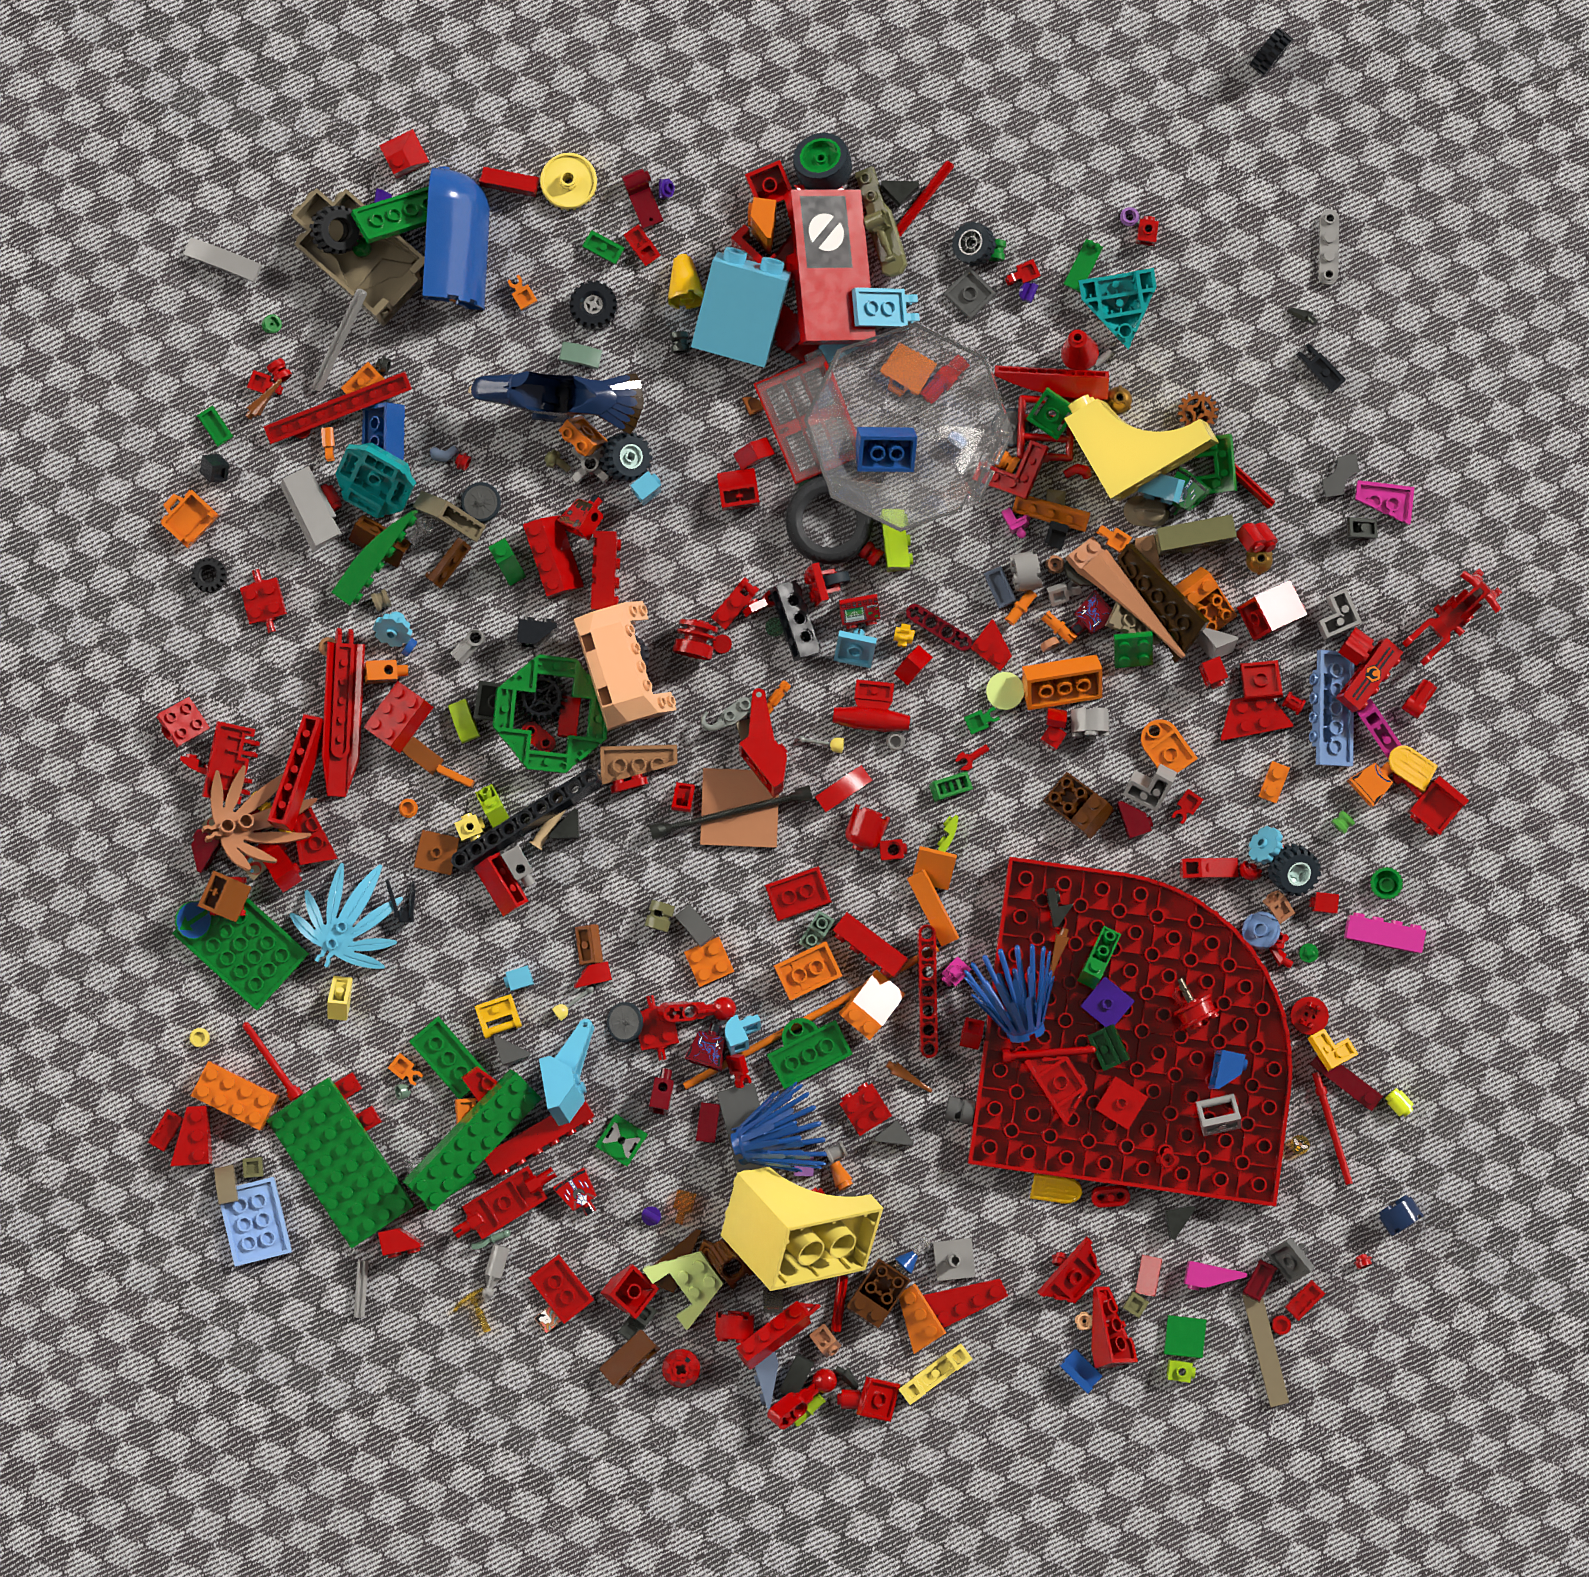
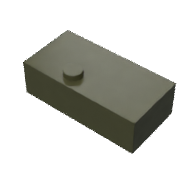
[1153,514,1237,556]

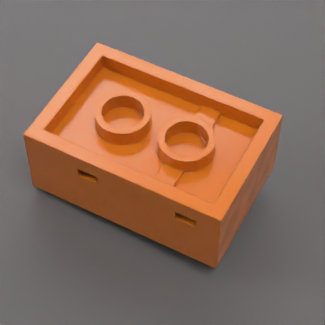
[773,941,842,1001]

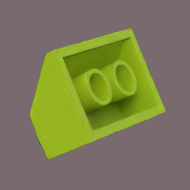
[880,510,913,572]

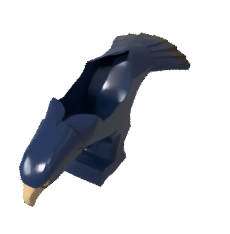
[468,371,644,434]

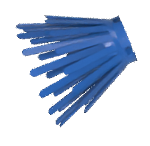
[964,944,1055,1043]
[731,1082,827,1173]

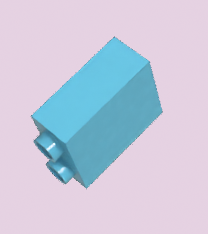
[691,247,791,367]

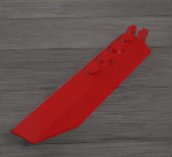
[322,628,365,797]

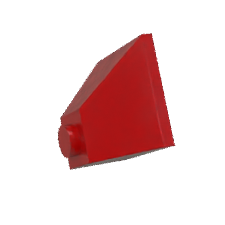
[379,129,430,179]
[600,1264,659,1319]

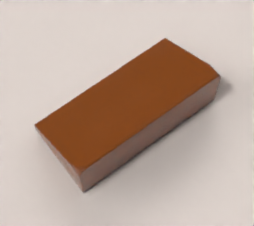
[575,924,603,965]

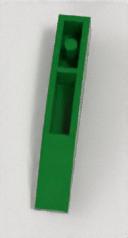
[332,510,418,606]

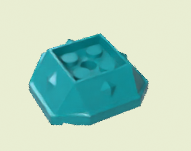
[335,443,416,518]

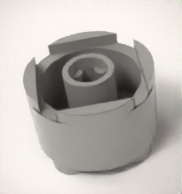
[1010,550,1042,592]
[1071,708,1110,739]

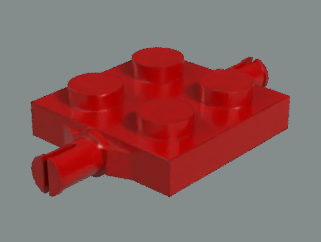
[240,569,287,634]
[638,995,679,1061]

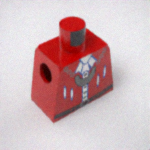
[553,1167,597,1216]

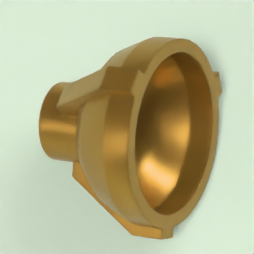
[1105,385,1132,414]
[1246,551,1273,575]

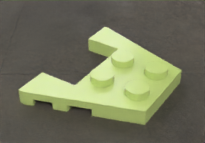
[643,1251,724,1330]

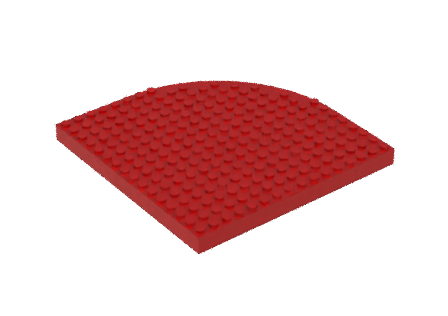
[967,857,1293,1207]

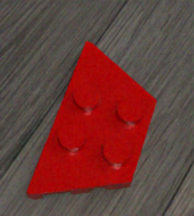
[1220,697,1293,741]
[1024,1056,1088,1125]
[1037,1236,1101,1303]

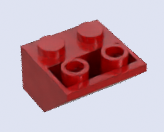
[717,468,760,511]
[378,1227,424,1258]

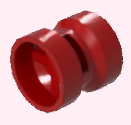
[266,358,292,382]
[858,541,885,567]

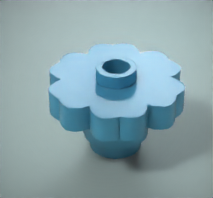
[373,612,413,647]
[1249,826,1283,865]

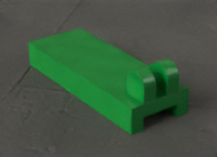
[1063,239,1103,293]

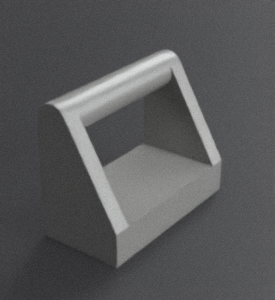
[1196,1094,1241,1136]

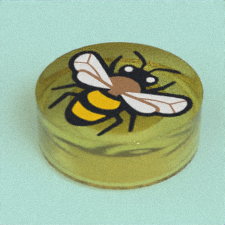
[1290,1135,1310,1154]

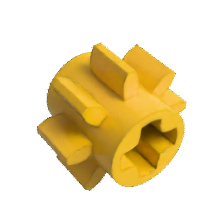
[893,623,915,648]

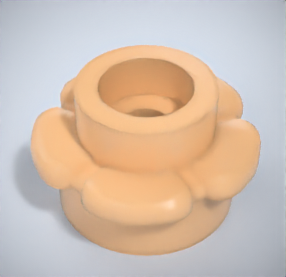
[1075,1311,1092,1331]

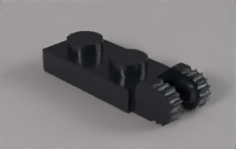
[1296,343,1346,394]

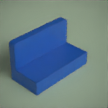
[1059,1349,1102,1394]

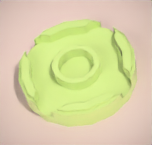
[986,672,1024,710]

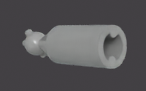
[482,1244,510,1303]

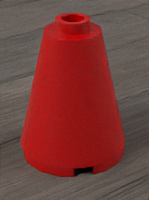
[1061,330,1099,370]

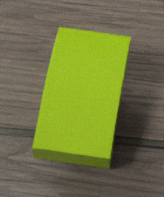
[448,699,480,744]
[937,814,958,852]

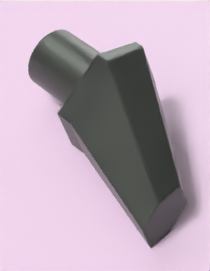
[1287,308,1318,326]
[834,1365,859,1390]

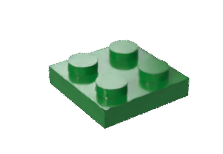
[1114,631,1153,668]

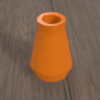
[829,1161,853,1191]

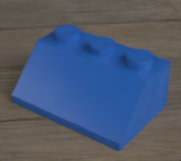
[362,402,405,461]
[855,427,917,472]
[1208,1050,1248,1089]

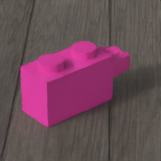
[940,956,971,987]

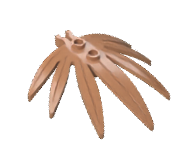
[202,765,317,871]

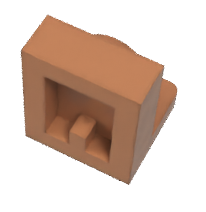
[1262,890,1295,924]
[809,1324,841,1358]

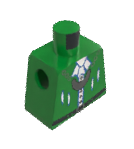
[1167,467,1212,515]

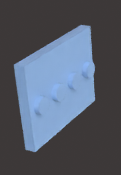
[221,1177,292,1266]

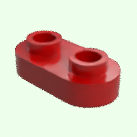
[522,722,556,752]
[610,774,649,794]
[1091,1185,1130,1208]

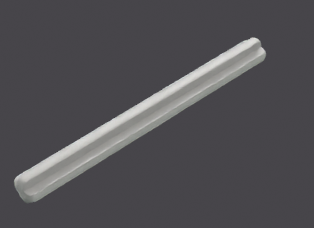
[312,289,367,391]

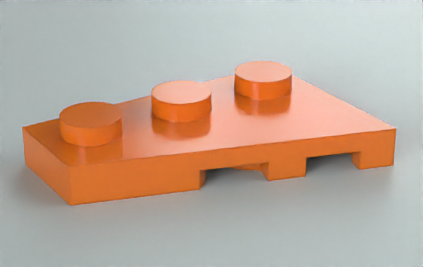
[899,1284,946,1354]

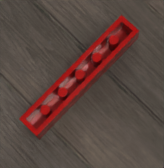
[267,714,323,832]
[485,1099,595,1177]

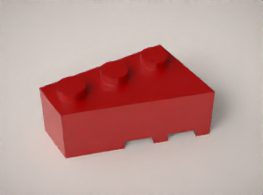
[170,1106,212,1166]

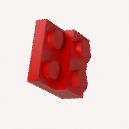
[839,1082,892,1136]

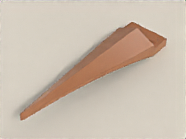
[1065,536,1185,659]

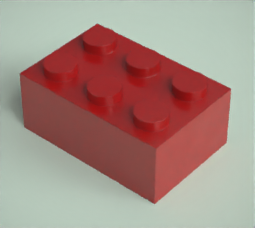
[364,681,434,754]

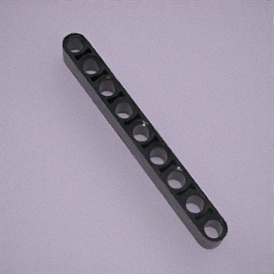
[451,768,602,872]

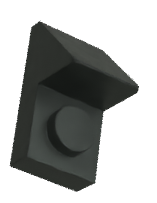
[1347,517,1378,540]
[1046,888,1073,928]

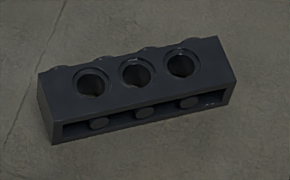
[770,580,821,662]

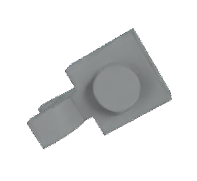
[1047,581,1082,607]

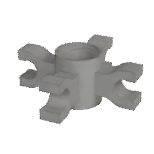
[571,446,610,485]

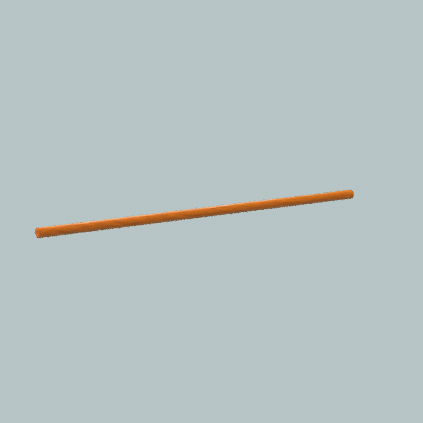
[683,945,939,1090]

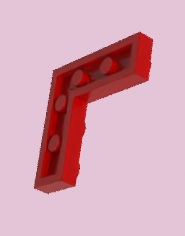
[974,440,1049,500]

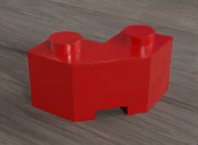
[255,844,302,893]

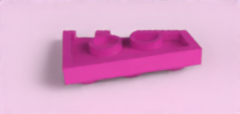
[1355,480,1415,526]

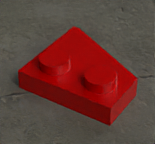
[970,619,1012,671]

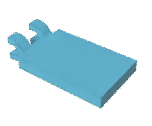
[852,288,920,328]

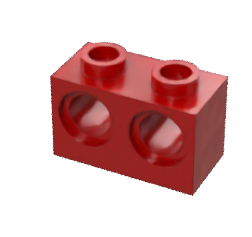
[1198,656,1228,689]

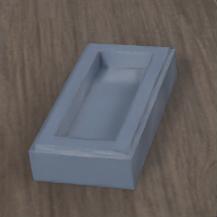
[983,566,1017,609]

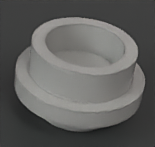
[886,732,905,750]

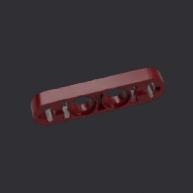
[906,604,972,652]

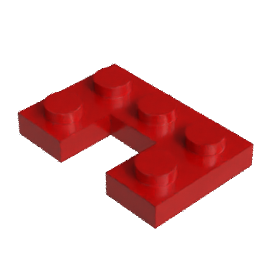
[334,1072,382,1132]

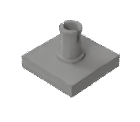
[933,1238,976,1281]

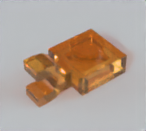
[673,1189,696,1225]

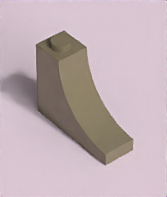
[413,490,486,542]

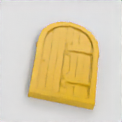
[1389,745,1438,792]
[1030,1173,1082,1203]

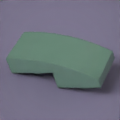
[559,342,602,370]
[798,910,835,949]

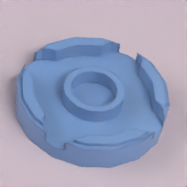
[1242,911,1281,950]

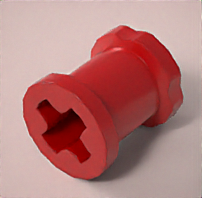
[1281,691,1306,715]

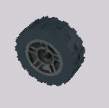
[952,222,996,266]

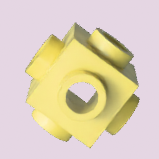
[454,813,486,842]

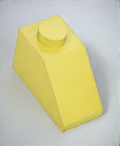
[327,976,353,1021]

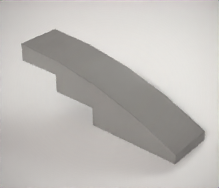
[183,237,262,283]

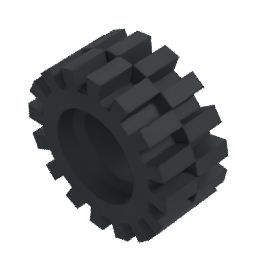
[191,557,227,593]

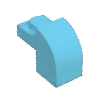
[725,1014,761,1055]

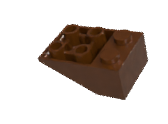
[1043,772,1115,840]
[845,1258,911,1330]

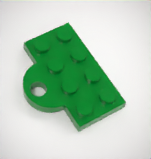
[766,1018,853,1089]

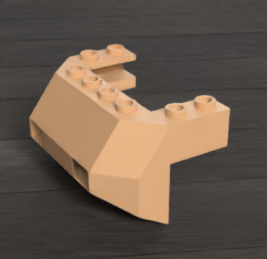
[574,601,677,731]

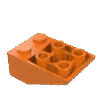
[1175,567,1237,631]

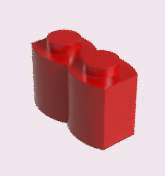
[1236,522,1279,553]
[1338,627,1375,666]

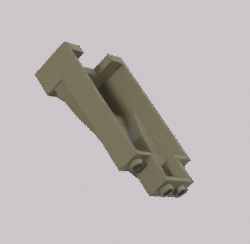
[291,188,425,327]

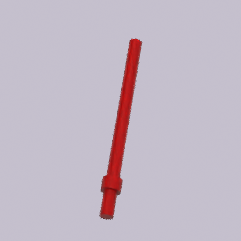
[1312,1072,1353,1185]

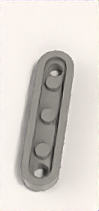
[1318,209,1339,286]

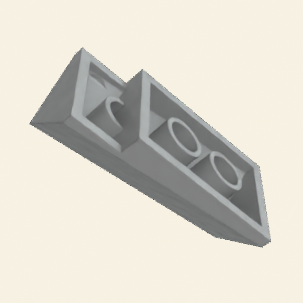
[280,466,341,553]

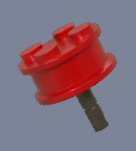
[1173,978,1220,1032]

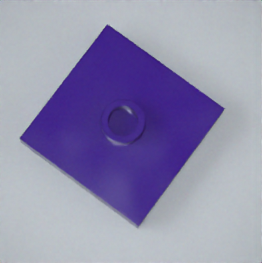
[1080,976,1135,1027]

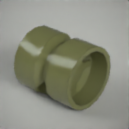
[644,900,675,933]

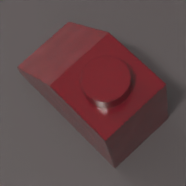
[1116,801,1154,840]
[191,828,222,873]

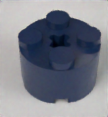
[1378,1194,1424,1237]

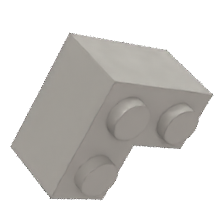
[1316,588,1362,641]
[1123,764,1177,812]

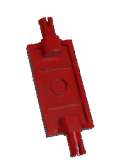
[452,1166,557,1239]

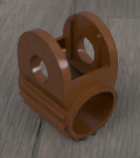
[707,1239,755,1290]

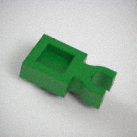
[964,706,1000,735]

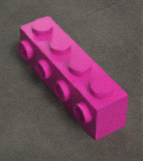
[1344,912,1426,954]

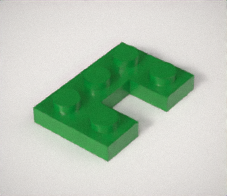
[1195,434,1237,495]

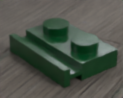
[1087,1024,1130,1071]

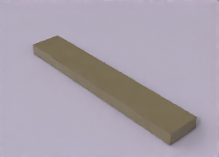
[1241,1293,1289,1407]

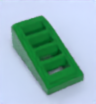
[929,771,973,802]

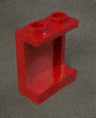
[731,224,777,264]
[1408,776,1469,837]

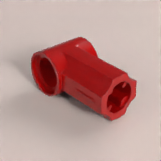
[1401,679,1437,719]

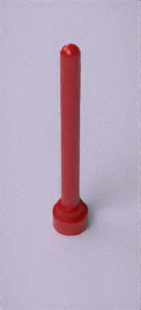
[242,1022,303,1102]
[1002,1046,1096,1064]

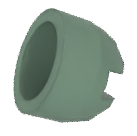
[395,1084,411,1100]

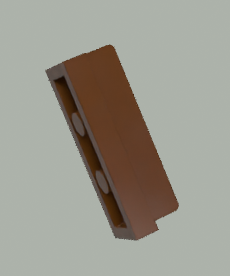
[349,515,412,568]
[599,1330,660,1389]

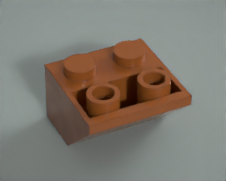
[198,870,252,922]

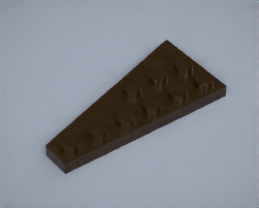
[1117,543,1210,663]

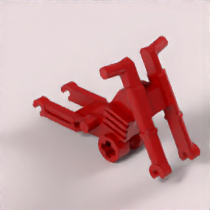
[1402,568,1502,666]

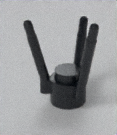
[385,879,416,923]

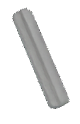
[354,1260,369,1318]

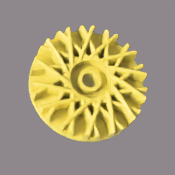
[540,153,597,211]

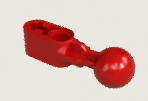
[658,997,736,1022]
[767,1368,837,1429]

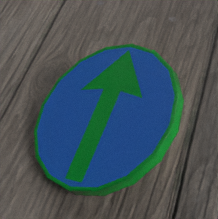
[175,901,212,939]

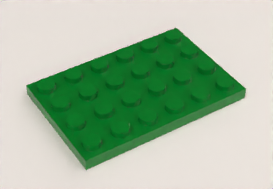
[172,898,310,1011]

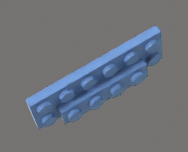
[1309,650,1354,767]

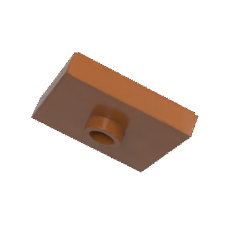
[414,830,460,876]

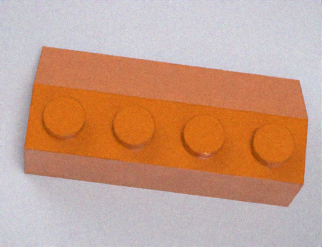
[747,197,776,255]
[1022,654,1102,710]

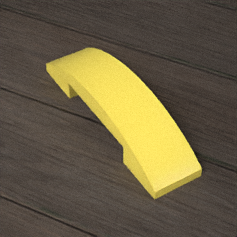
[899,1343,972,1405]

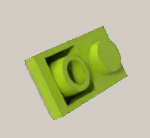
[475,784,510,828]

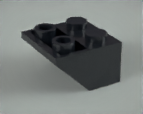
[517,617,559,648]

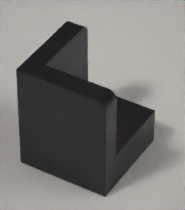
[200,454,230,483]
[1044,521,1069,550]

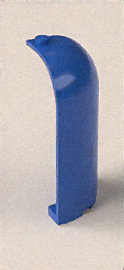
[422,166,490,310]

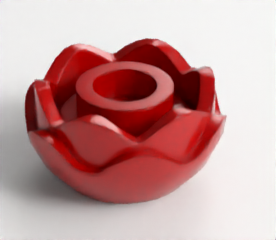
[1239,861,1262,881]

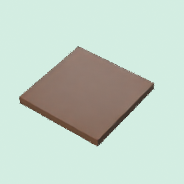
[700,768,779,848]

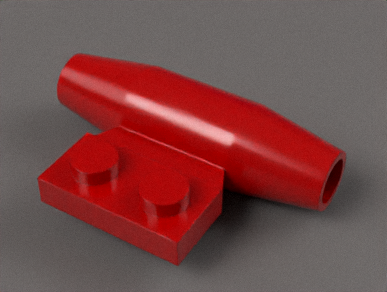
[832,679,910,732]

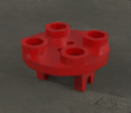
[1290,996,1329,1035]

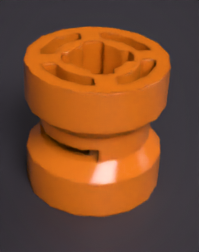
[995,449,1021,473]

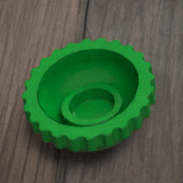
[1370,867,1403,900]

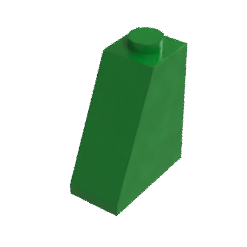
[488,538,526,586]

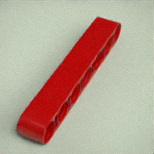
[917,924,938,1058]

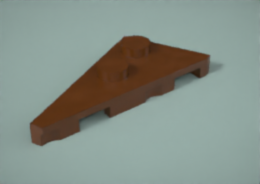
[643,1229,701,1293]

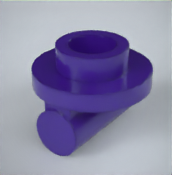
[659,179,675,199]
[1019,282,1038,303]
[641,1206,661,1226]

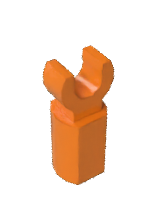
[321,427,335,462]

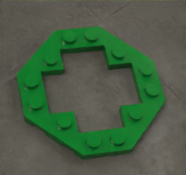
[493,654,607,773]

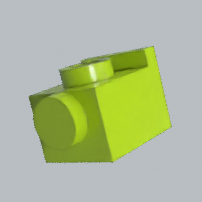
[1166,1359,1196,1383]

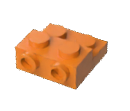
[558,416,608,456]

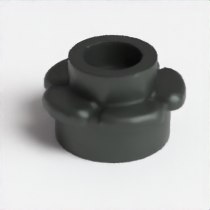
[376,356,391,374]

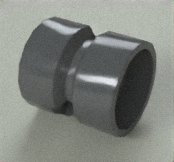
[944,1096,976,1125]

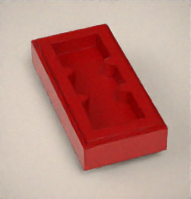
[147,1109,183,1152]
[1284,1280,1326,1321]

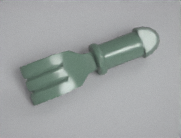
[471,1229,511,1249]

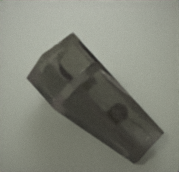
[763,1286,783,1313]

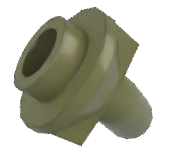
[544,449,571,472]

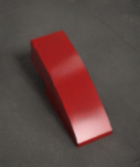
[815,765,873,813]

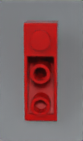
[1180,858,1238,879]

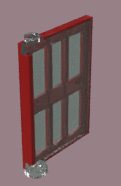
[754,349,857,485]

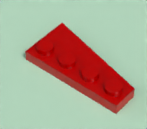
[923,1278,1008,1328]

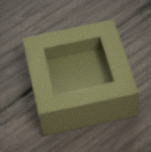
[242,1157,264,1178]
[1122,1291,1149,1318]

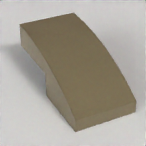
[214,1165,239,1206]

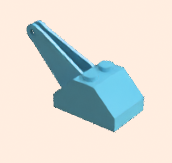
[539,1019,594,1126]

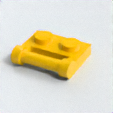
[474,994,522,1039]

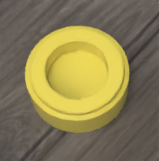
[190,1028,210,1047]

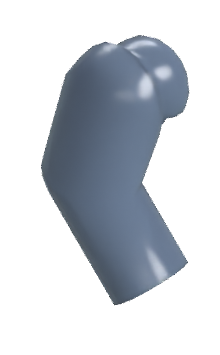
[429,445,459,462]

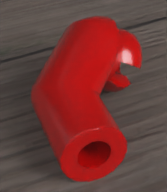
[1063,464,1092,479]

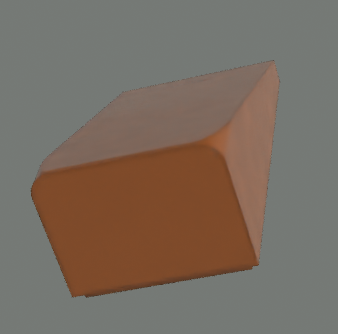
[402,736,444,775]

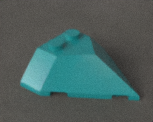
[1078,268,1157,350]

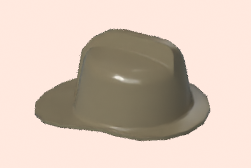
[1123,496,1169,527]

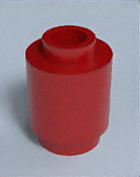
[321,484,343,512]
[837,1389,862,1409]

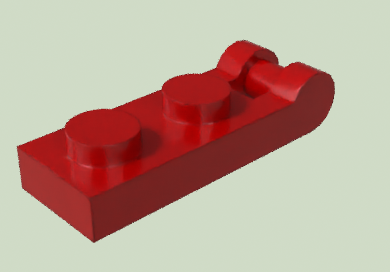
[711,577,760,630]

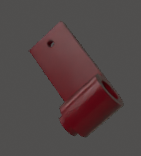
[621,168,664,230]

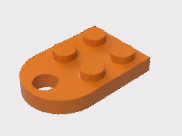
[1140,719,1198,773]

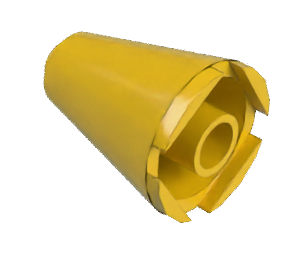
[668,254,704,309]

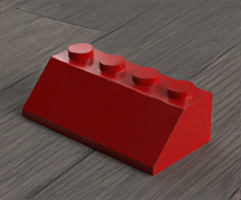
[523,515,584,599]

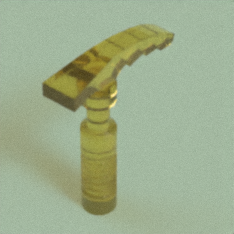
[453,1287,491,1333]

